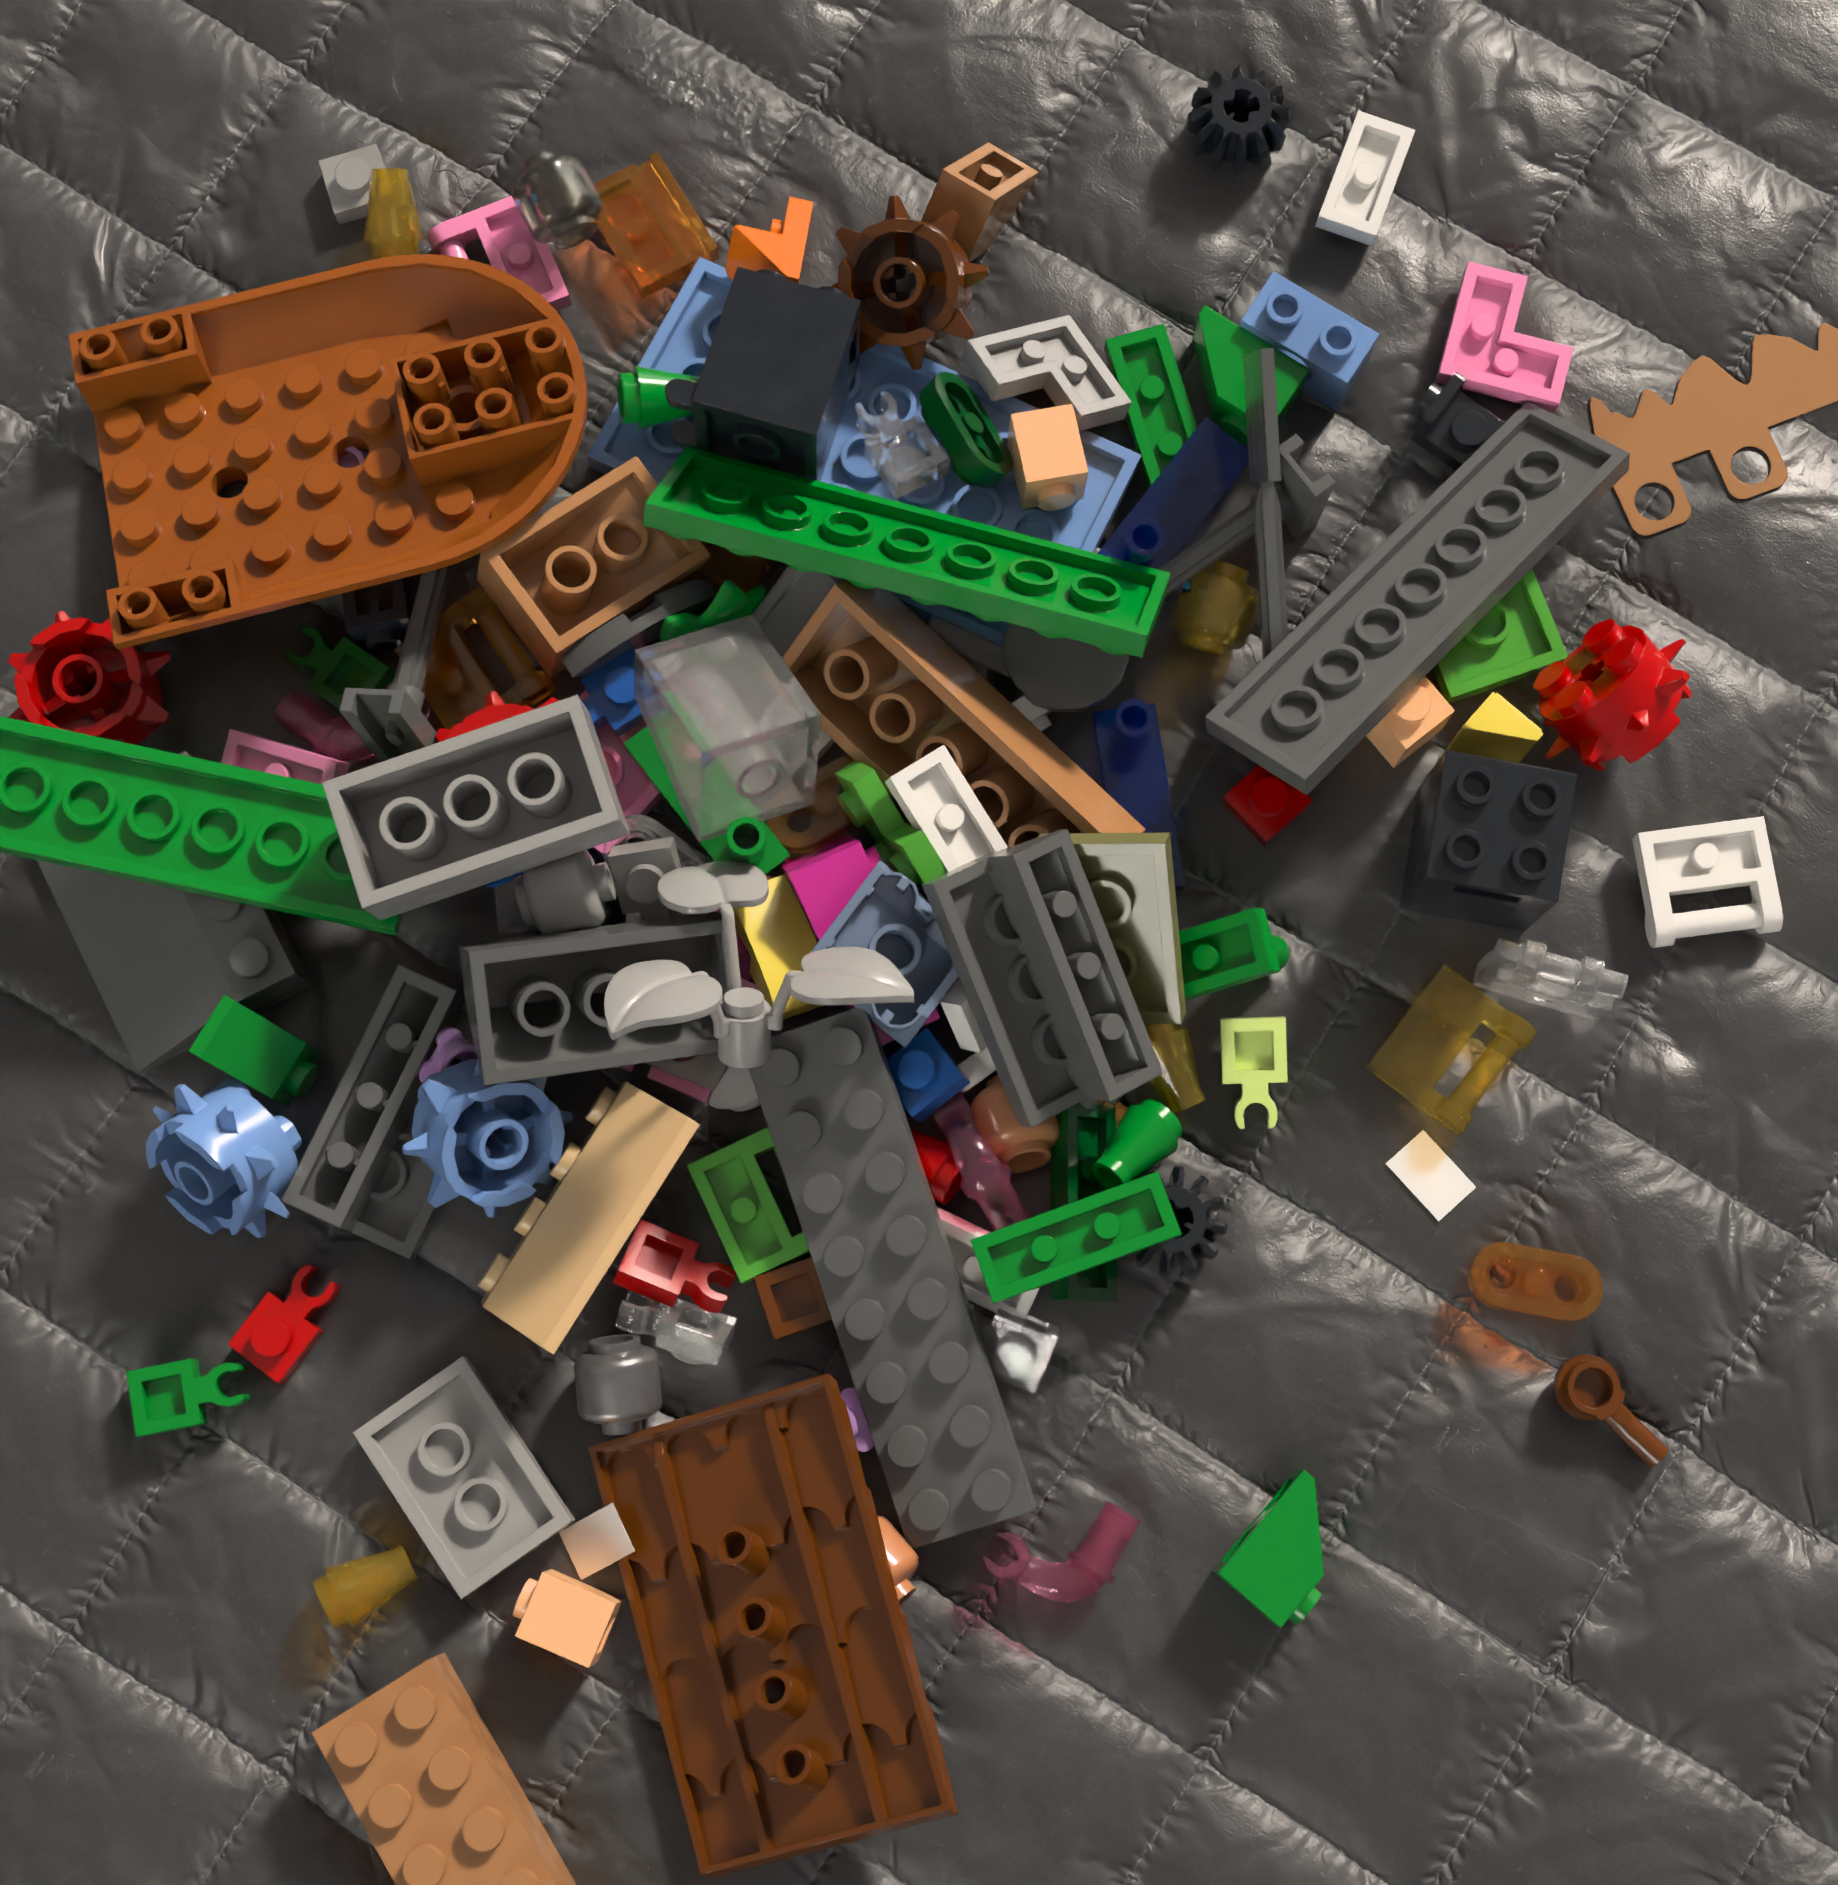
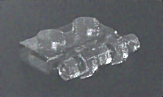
[1472,938,1628,1021]

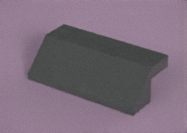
[922,829,1163,1128]
[281,964,474,1261]

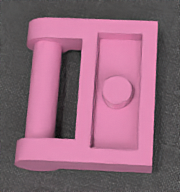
[427,190,572,311]

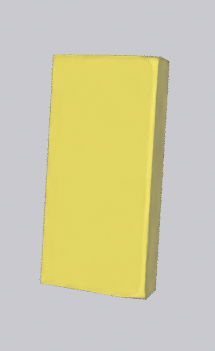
[1441,692,1543,763]

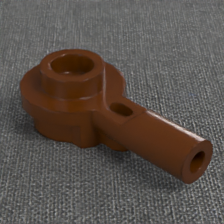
[1553,1354,1669,1467]

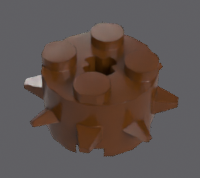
[830,195,989,370]

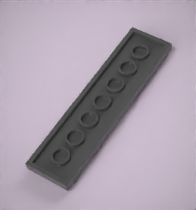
[1205,401,1630,795]
[748,1008,1037,1549]

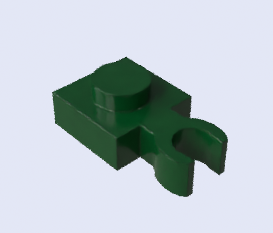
[284,626,396,710]

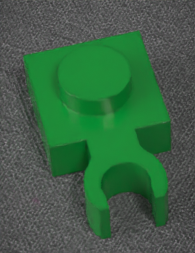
[126,1358,251,1437]

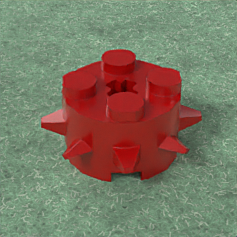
[7,611,171,745]
[1533,619,1692,772]

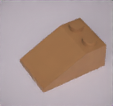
[477,456,711,678]

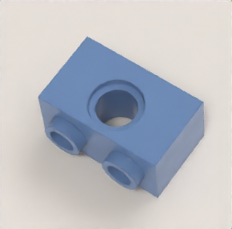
[1239,271,1380,412]

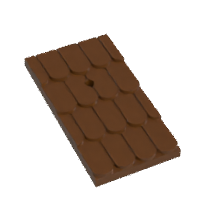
[588,1373,959,1878]

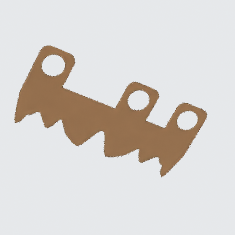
[1590,323,1838,536]

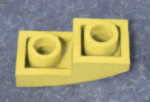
[733,875,824,1020]

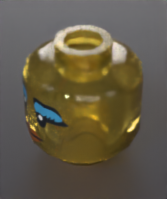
[1170,560,1260,658]

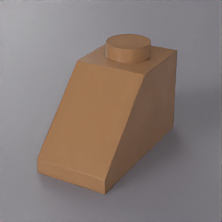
[921,142,1039,262]

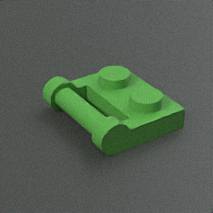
[687,1127,810,1285]

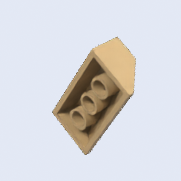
[477,1082,700,1355]

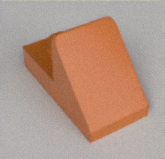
[725,197,813,283]

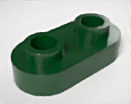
[919,372,1013,489]

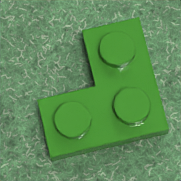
[835,761,947,896]

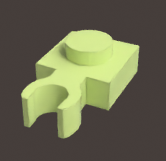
[1220,1017,1288,1129]

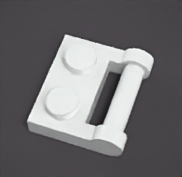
[1632,816,1783,948]

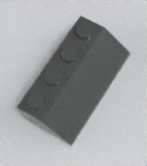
[459,912,729,1085]

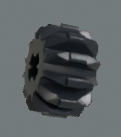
[1186,64,1291,176]
[1134,1166,1227,1278]

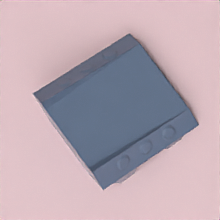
[810,860,959,1048]

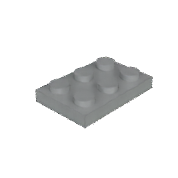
[353,1356,575,1599]

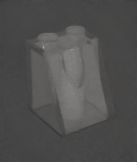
[634,615,821,842]

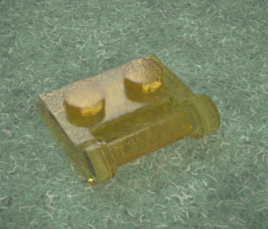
[1365,964,1537,1135]

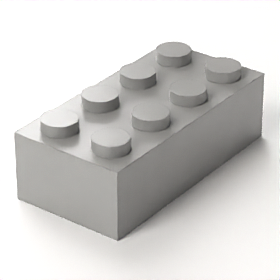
[322,695,630,920]

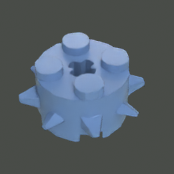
[402,1059,573,1217]
[145,1079,302,1238]

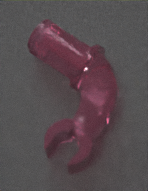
[275,680,430,762]
[932,1090,1030,1231]
[983,1502,1140,1602]

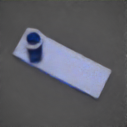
[1097,417,1249,569]
[1092,699,1185,891]

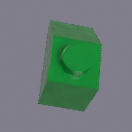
[1193,305,1310,445]
[189,994,322,1107]
[1212,1469,1324,1628]

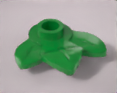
[660,580,765,669]

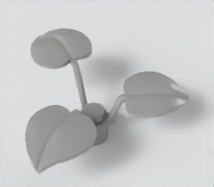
[604,860,914,1069]

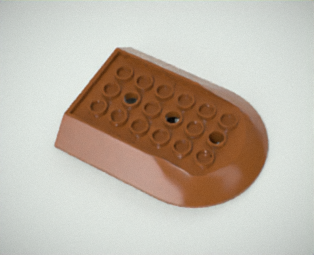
[68,254,588,650]

